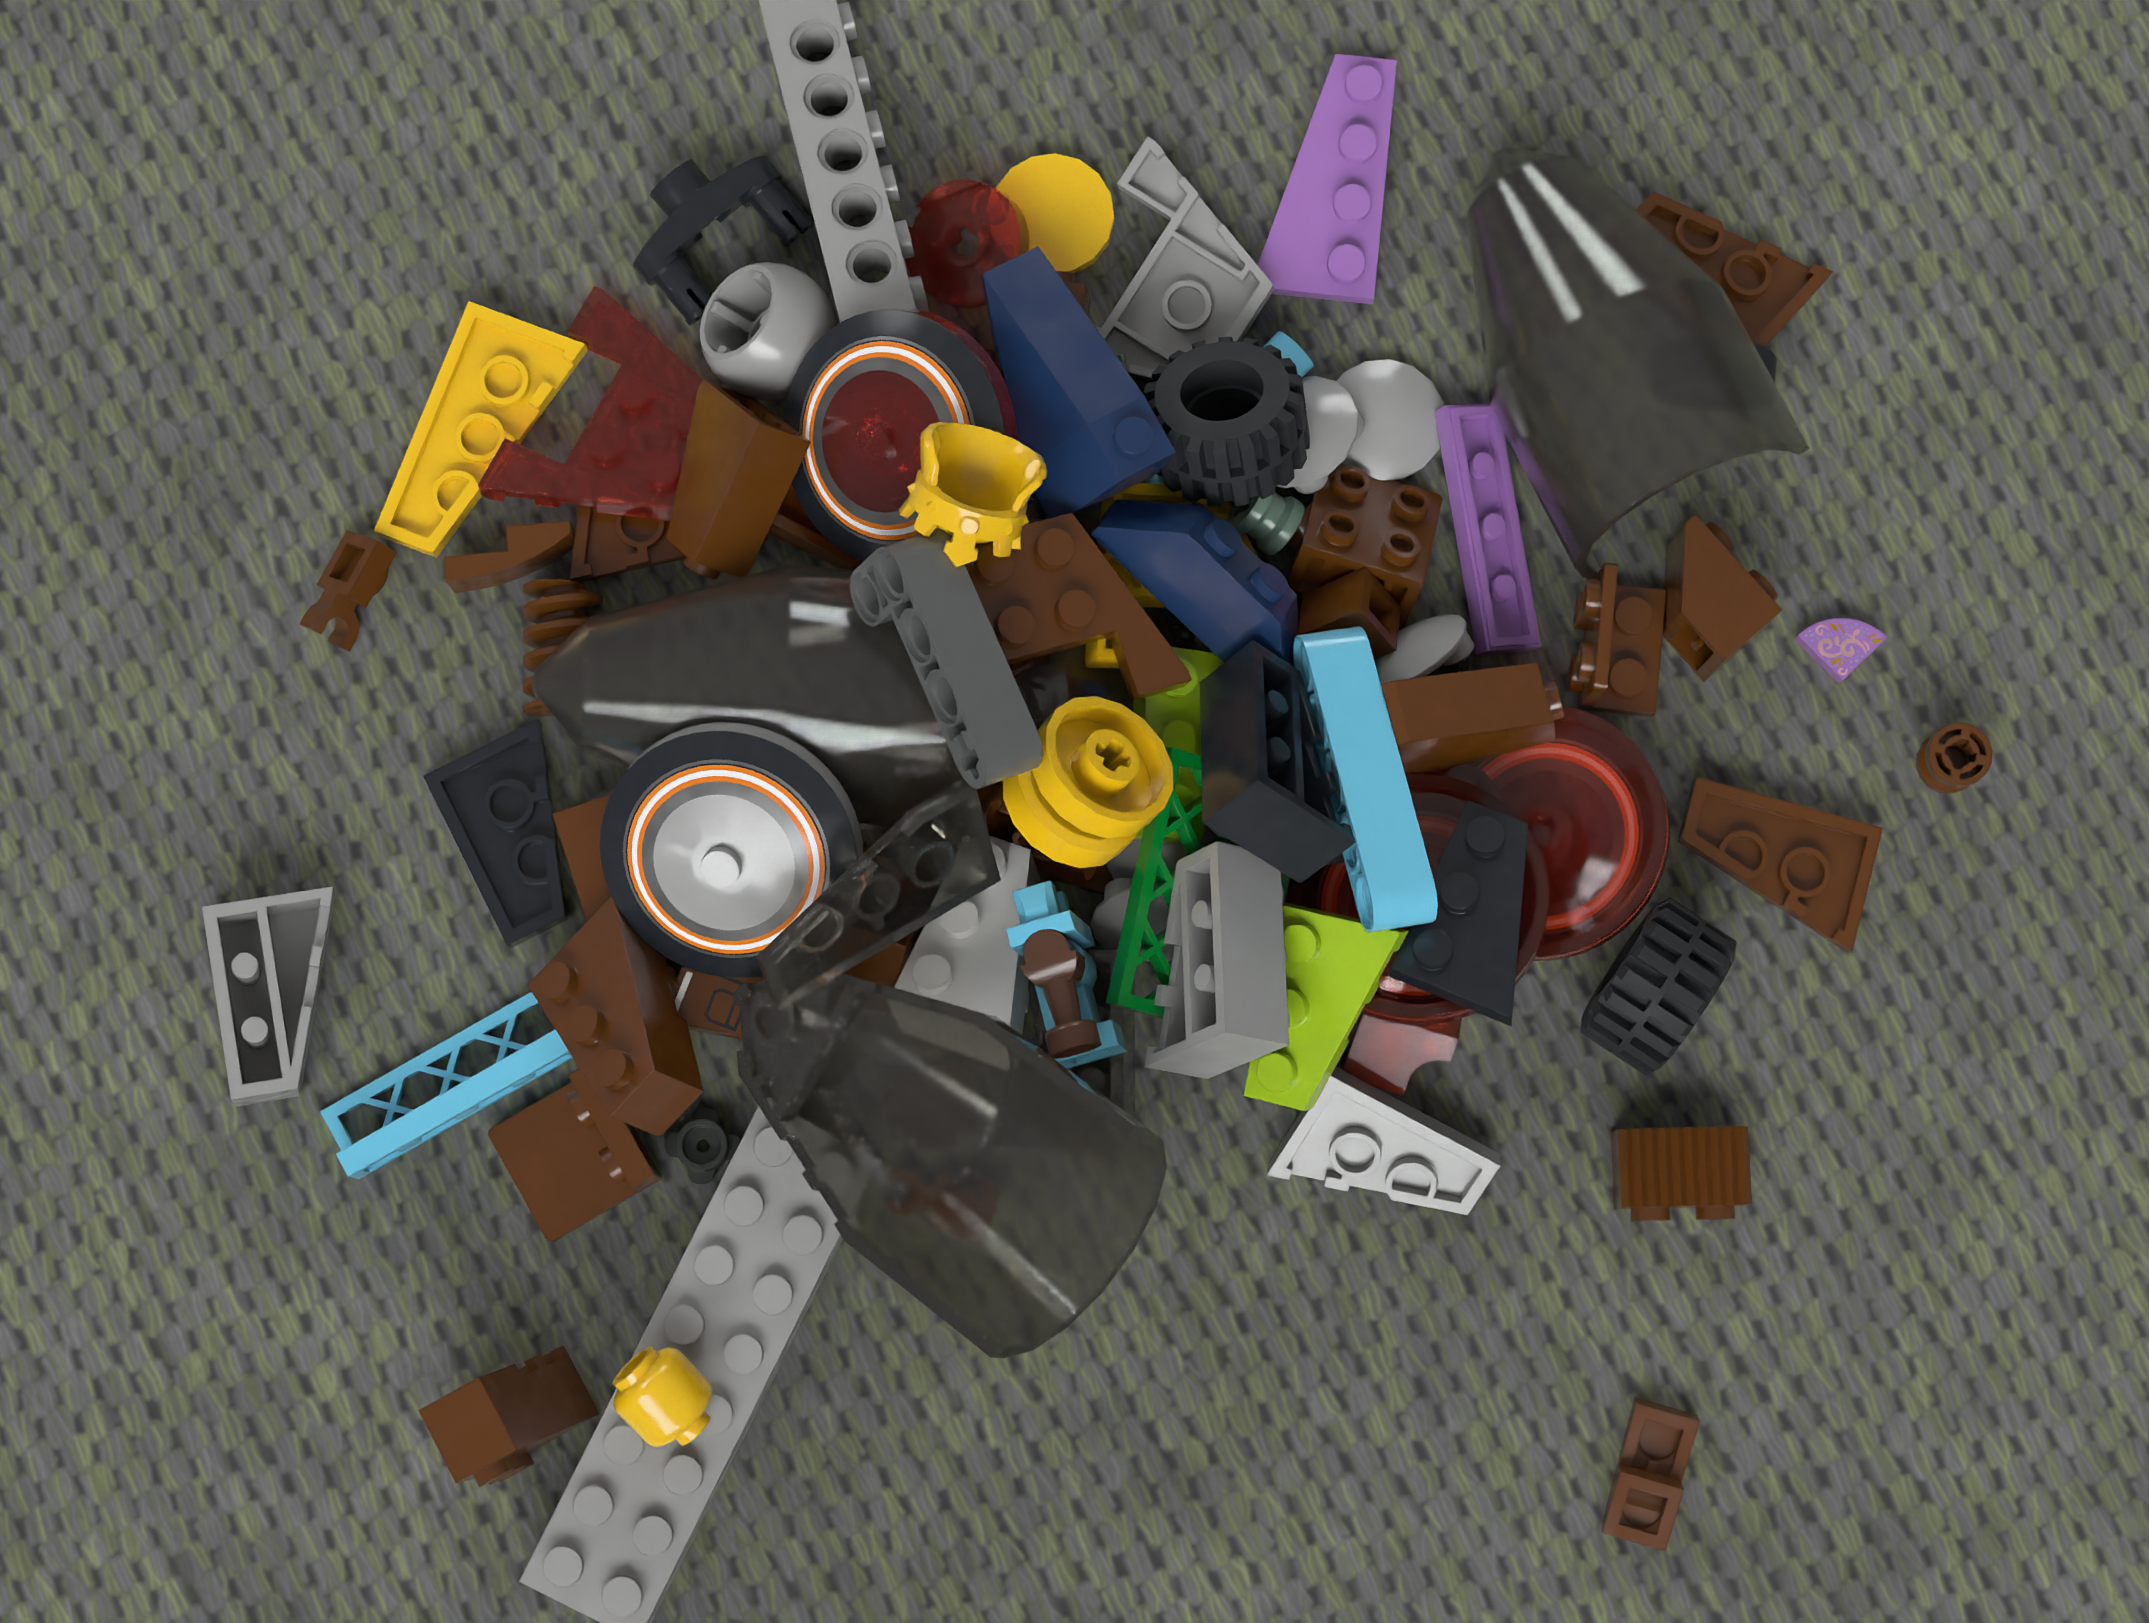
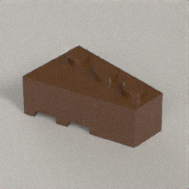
[418,1345,599,1488]

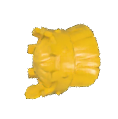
[899,422,1047,567]

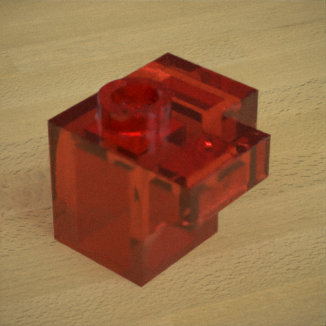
[1343,995,1462,1095]

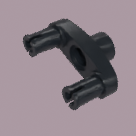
[633,155,814,326]

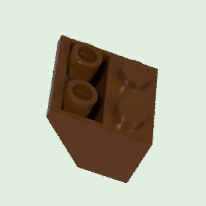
[1662,514,1782,682]

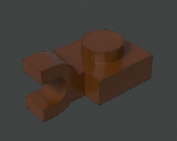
[300,530,397,652]

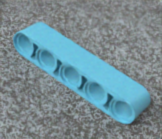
[1293,626,1438,933]

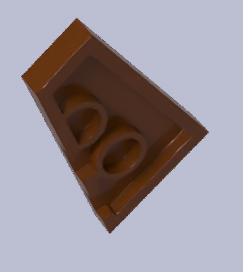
[1677,777,1883,953]

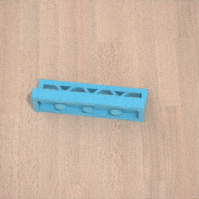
[320,992,573,1179]

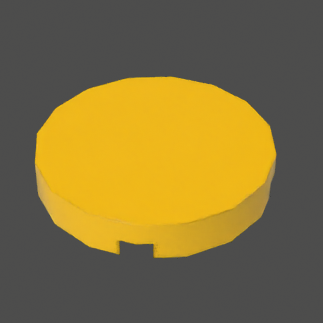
[990,153,1114,274]

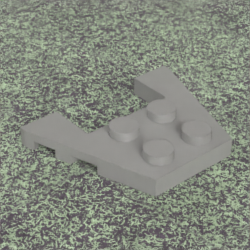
[1094,136,1274,382]

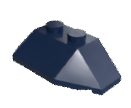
[1090,499,1299,667]

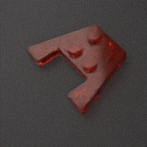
[478,286,703,521]

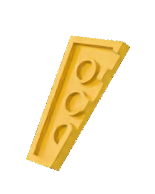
[374,301,588,558]

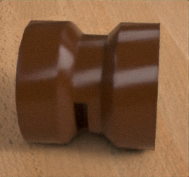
[1916,722,1993,794]

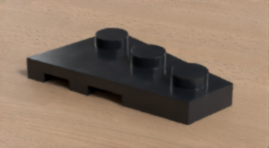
[423,719,568,948]
[1389,800,1528,1027]

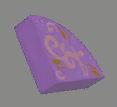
[1795,618,1887,683]

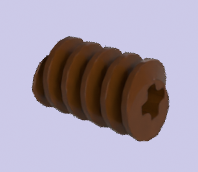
[523,579,603,716]

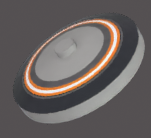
[600,722,863,978]

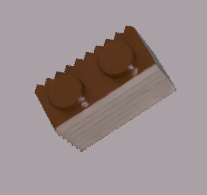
[1611,1126,1752,1222]

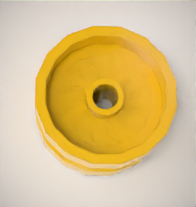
[1003,696,1173,868]

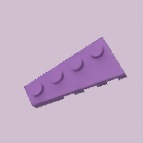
[1258,54,1397,304]

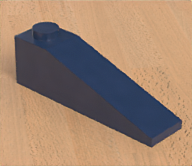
[981,246,1176,519]

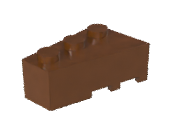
[528,896,704,1137]

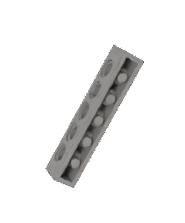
[759,0,929,323]

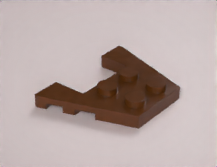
[965,513,1192,702]

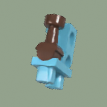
[1006,881,1127,1069]

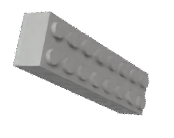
[519,1104,880,1623]

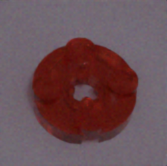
[905,179,1029,308]

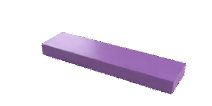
[1435,403,1542,656]

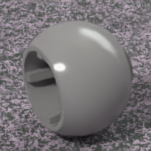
[700,262,837,401]

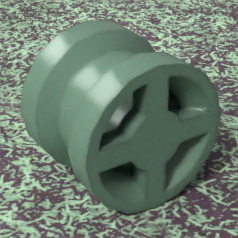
[1226,486,1304,556]

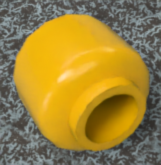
[612,1346,713,1447]

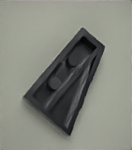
[1199,640,1356,883]

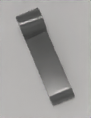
[850,529,1043,789]

